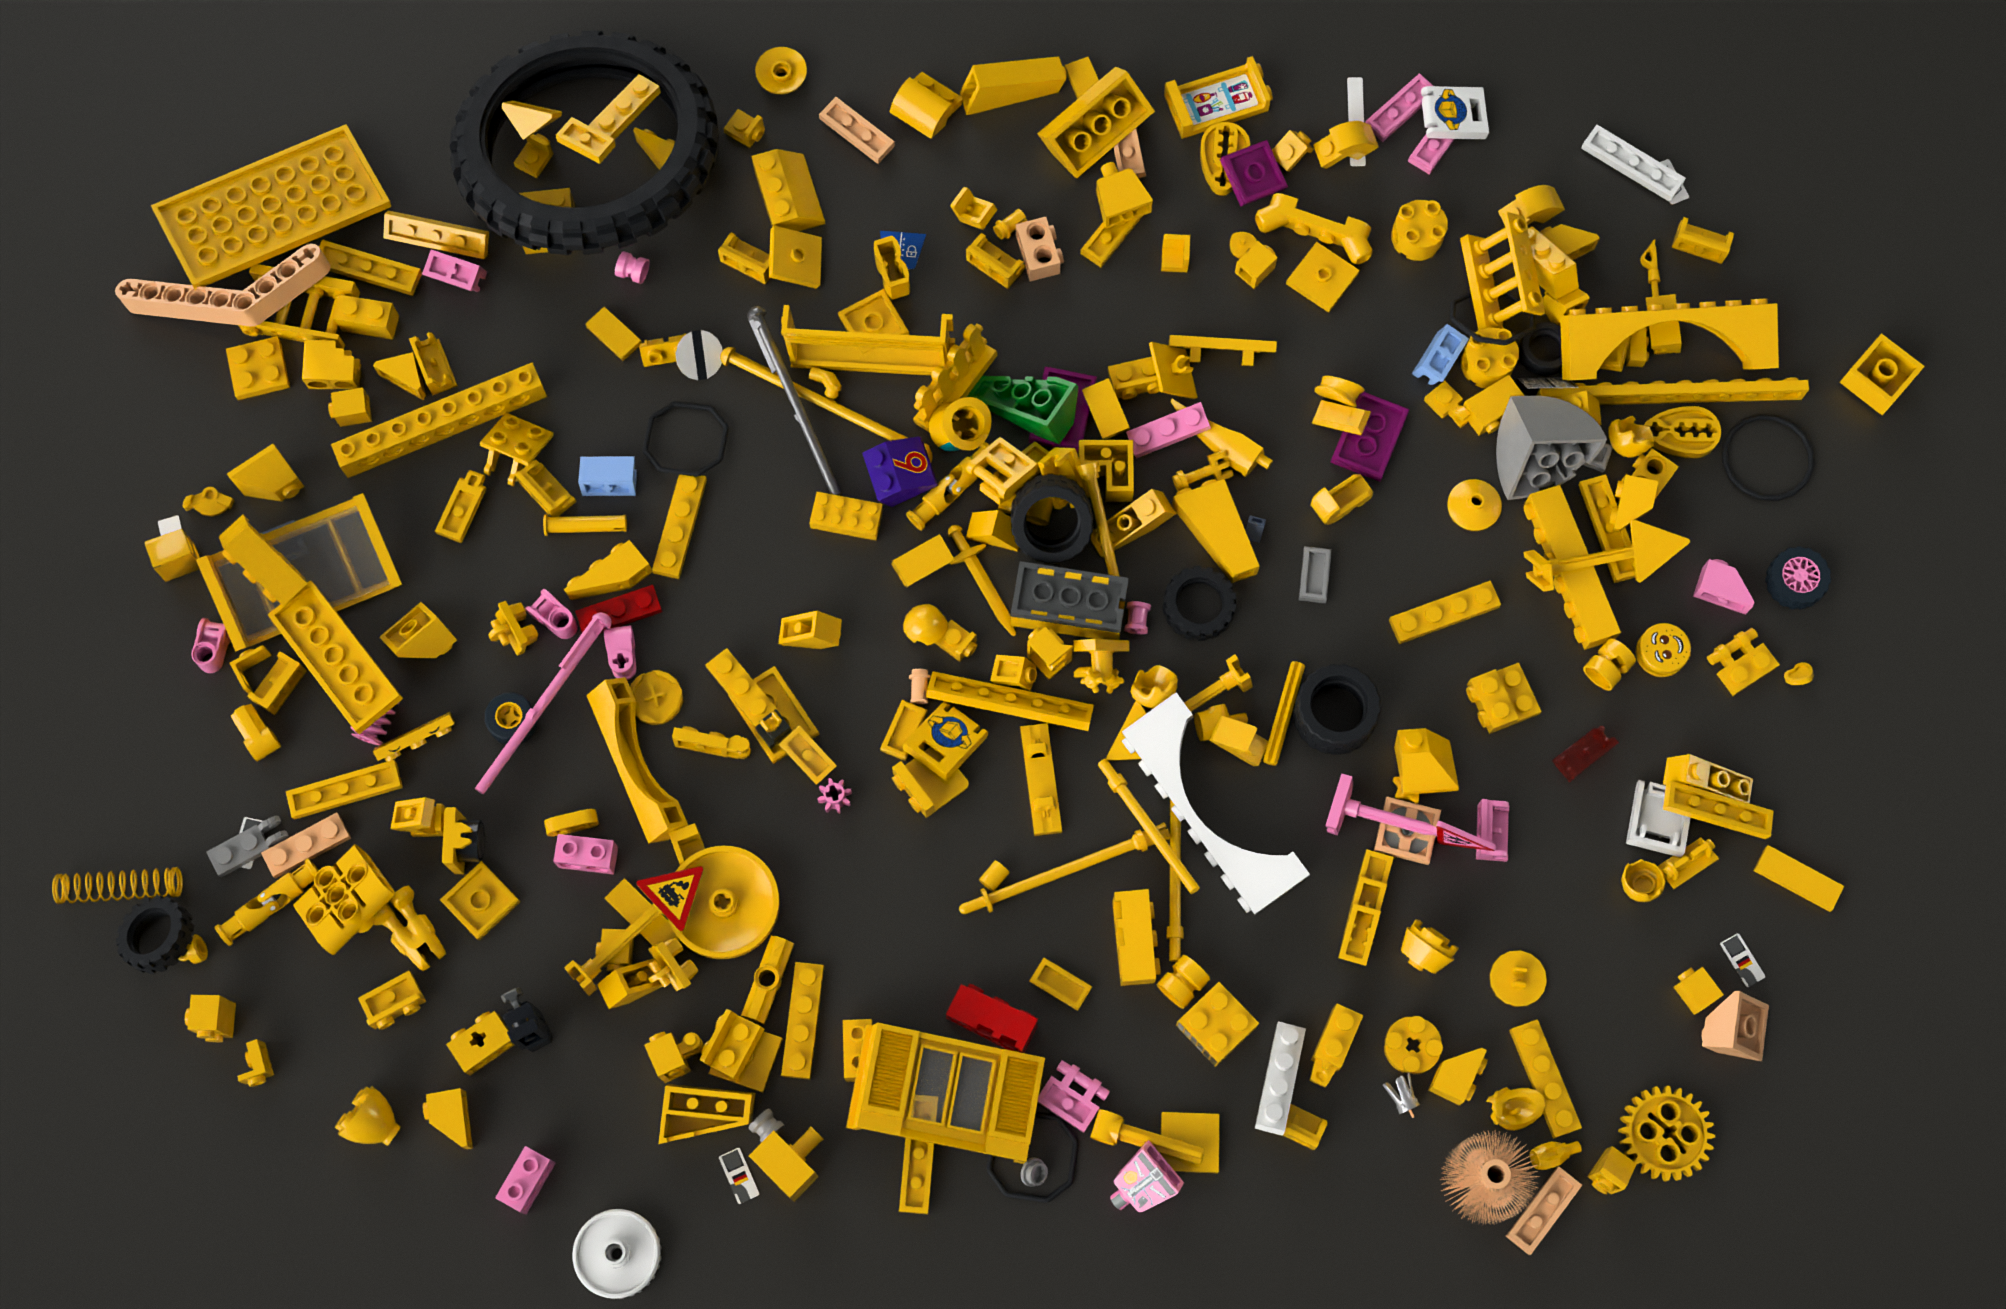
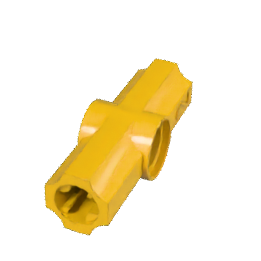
[741,935,794,1025]

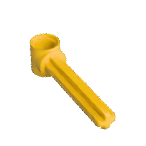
[1090,1109,1204,1165]

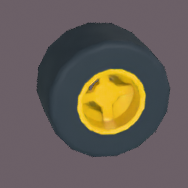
[485,692,538,744]

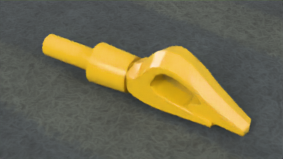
[1640,239,1660,297]

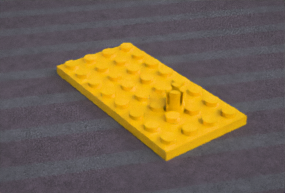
[151,124,391,290]

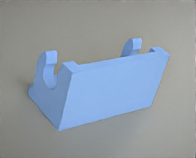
[1412,324,1469,385]
[578,456,637,496]

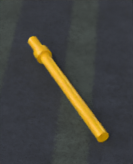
[1098,759,1200,894]
[1167,799,1184,962]

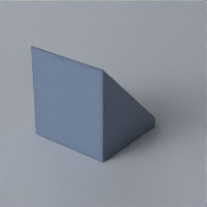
[1246,515,1266,543]

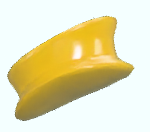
[1314,376,1365,407]

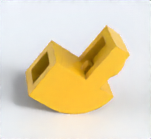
[1313,121,1379,169]
[1498,185,1565,227]

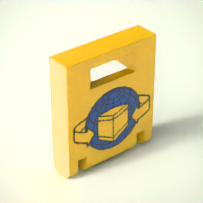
[903,701,988,781]

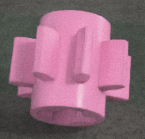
[817,778,852,814]

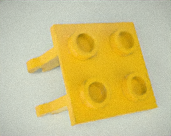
[480,412,554,487]

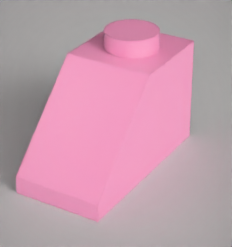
[1693,559,1754,615]

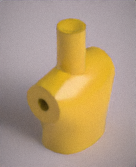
[1194,704,1248,741]

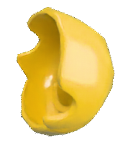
[903,604,948,645]
[1621,859,1666,902]

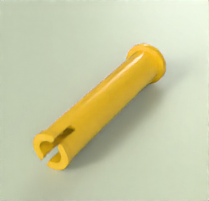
[543,514,627,536]

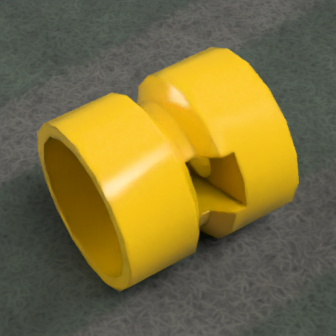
[1583,638,1636,691]
[1156,954,1210,1009]

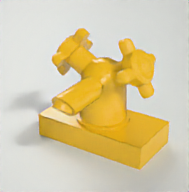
[1073,639,1129,694]

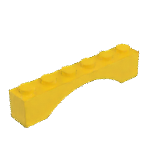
[586,677,688,844]

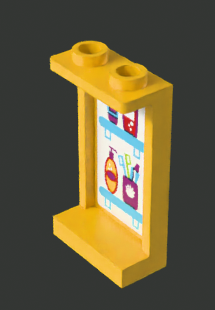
[1164,56,1273,139]

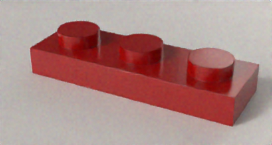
[575,585,662,633]

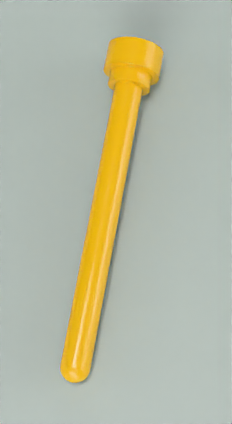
[1077,461,1120,577]

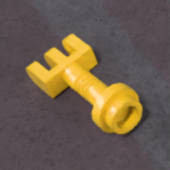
[1172,450,1234,491]

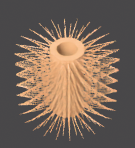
[1440,1131,1540,1225]

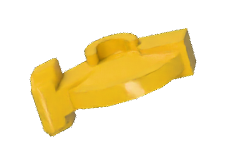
[182,487,234,517]

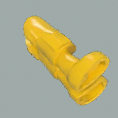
[373,885,446,972]

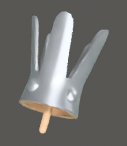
[1383,1072,1420,1118]

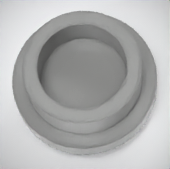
[1021,1157,1048,1187]

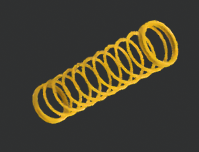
[52,867,183,904]

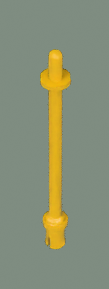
[959,822,1171,914]

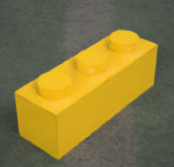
[1626,326,1649,367]

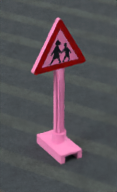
[1325,774,1497,851]

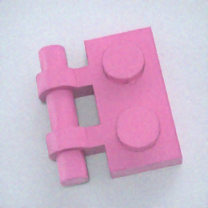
[1037,1060,1110,1133]

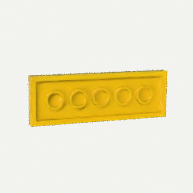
[267,580,403,734]

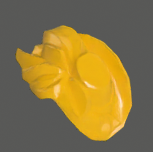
[1486,1087,1546,1131]

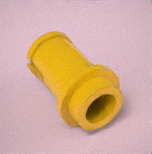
[993,209,1027,240]

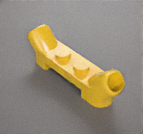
[1255,193,1373,265]

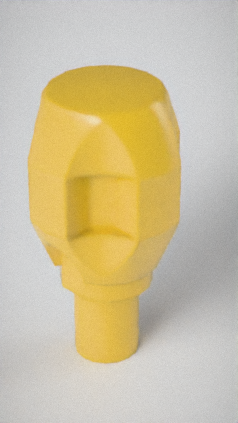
[1529,1141,1582,1170]

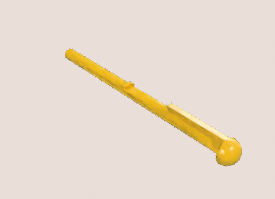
[720,347,908,441]

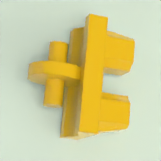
[488,600,538,656]
[648,937,698,991]

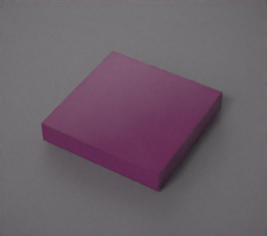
[1220,140,1288,207]

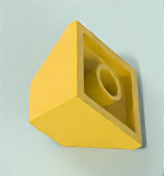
[227,444,305,501]
[379,602,457,658]
[1394,728,1459,795]

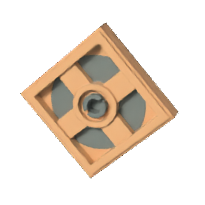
[1374,797,1441,865]

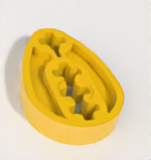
[1200,122,1250,196]
[1644,406,1721,458]

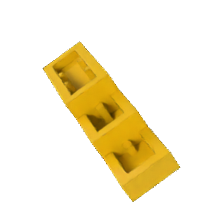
[1338,849,1394,966]

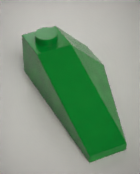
[967,376,1078,444]

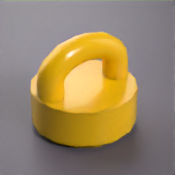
[178,934,208,964]

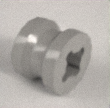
[748,1108,785,1142]

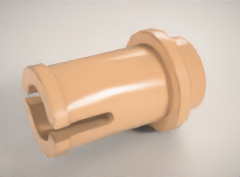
[909,669,931,705]

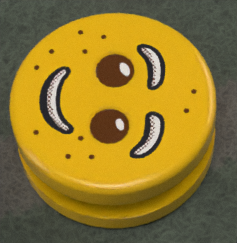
[1635,623,1691,677]

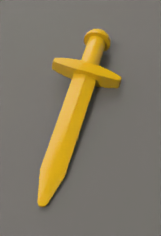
[948,525,1016,636]

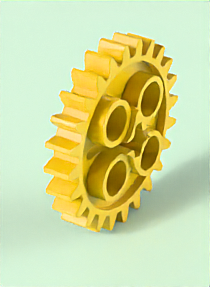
[1618,1086,1715,1182]

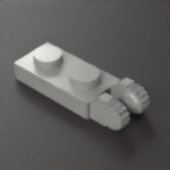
[206,816,289,877]

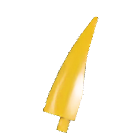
[1170,399,1273,477]

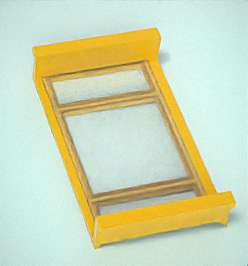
[196,493,402,651]

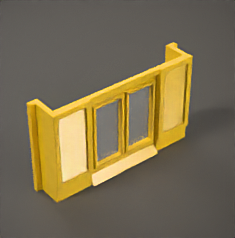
[846,1022,1045,1164]

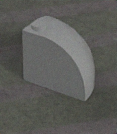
[1496,396,1607,500]

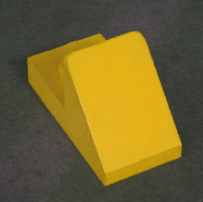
[1209,716,1268,766]
[390,797,436,834]

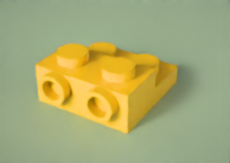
[1466,662,1542,734]

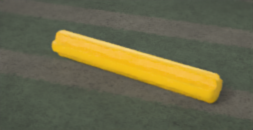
[1263,661,1305,766]

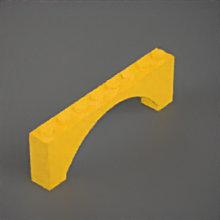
[1560,299,1779,380]

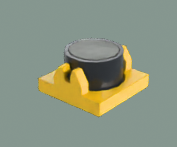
[442,807,485,874]

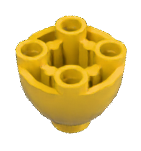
[335,1086,401,1145]

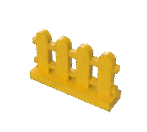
[913,323,998,432]

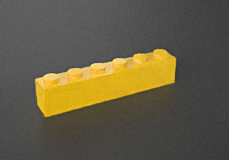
[1524,485,1621,650]

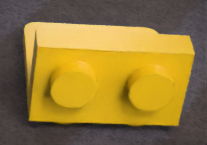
[892,747,969,818]

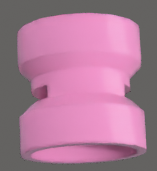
[615,251,650,284]

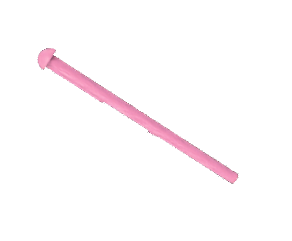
[475,612,612,795]

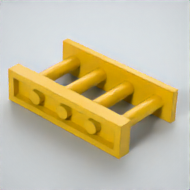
[1460,212,1545,330]
[238,264,360,349]

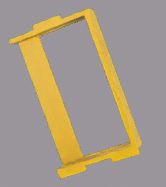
[781,305,956,376]

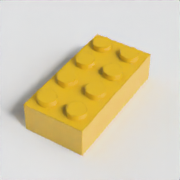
[809,492,883,541]

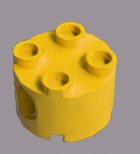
[1391,200,1448,261]
[1461,327,1519,388]

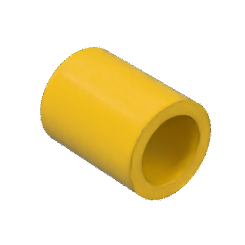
[979,860,1010,892]

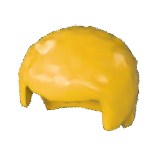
[1608,416,1655,458]
[1130,665,1178,709]

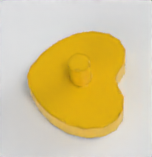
[1230,232,1257,258]
[1784,662,1814,685]

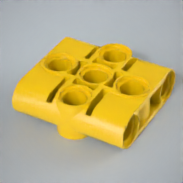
[293,844,396,955]

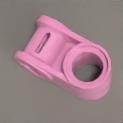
[525,589,578,639]
[191,618,231,673]
[604,625,637,680]

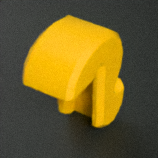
[1311,474,1373,525]

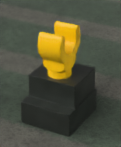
[755,709,792,749]

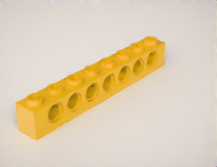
[331,362,547,478]

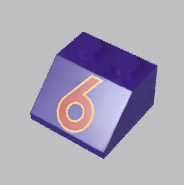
[862,436,938,507]

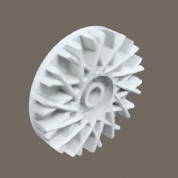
[573,1209,662,1299]

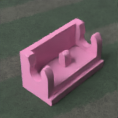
[422,250,487,292]
[1476,799,1509,862]

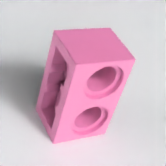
[553,834,618,875]
[495,1146,556,1214]

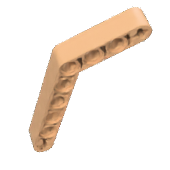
[115,244,330,326]

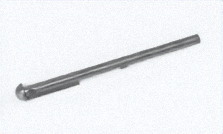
[747,306,842,496]

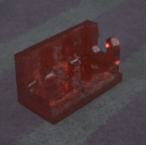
[1552,726,1619,782]

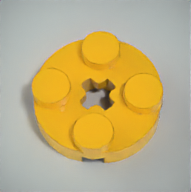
[1384,1016,1443,1074]

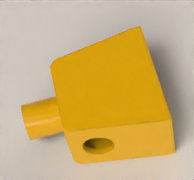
[1096,162,1153,229]

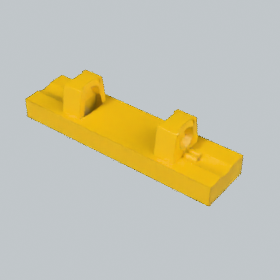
[1169,335,1277,366]
[1020,723,1062,836]

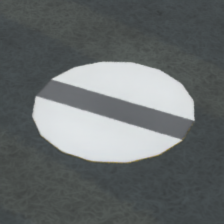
[675,330,722,380]

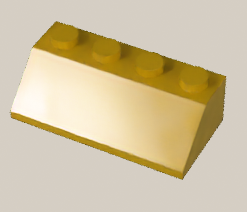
[1037,67,1155,179]

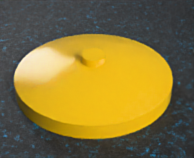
[668,846,780,959]

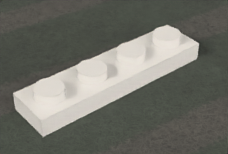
[1581,125,1686,202]
[1255,1021,1306,1136]

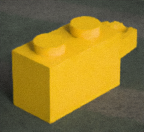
[1310,1004,1363,1087]

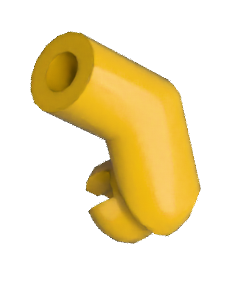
[809,366,841,399]

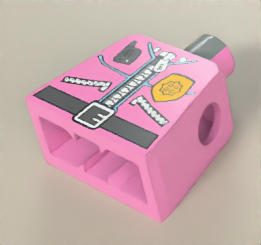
[1110,1140,1184,1212]

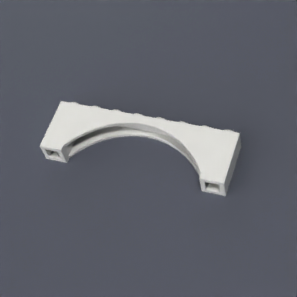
[1122,693,1310,915]

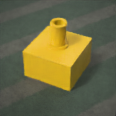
[749,1126,824,1202]

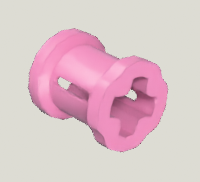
[1124,601,1151,635]

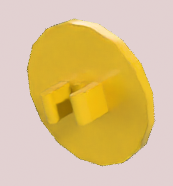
[1489,950,1547,1007]

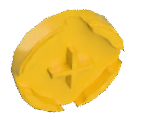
[630,670,683,725]

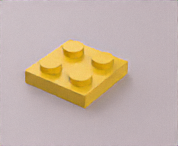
[226,336,290,400]

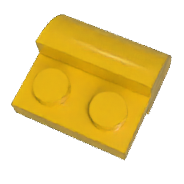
[890,72,963,139]

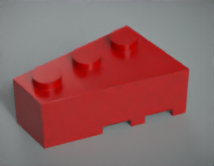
[946,984,1038,1053]

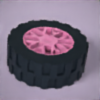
[1765,546,1831,610]

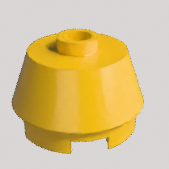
[1401,919,1459,974]

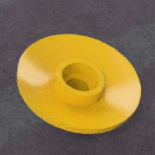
[755,47,807,94]
[1447,479,1502,531]

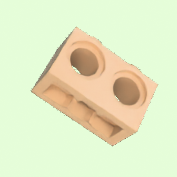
[1016,217,1064,282]

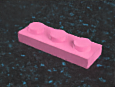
[1126,402,1211,459]

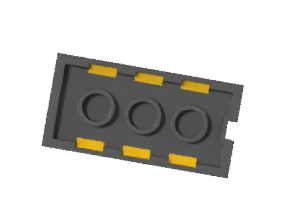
[1011,561,1129,640]

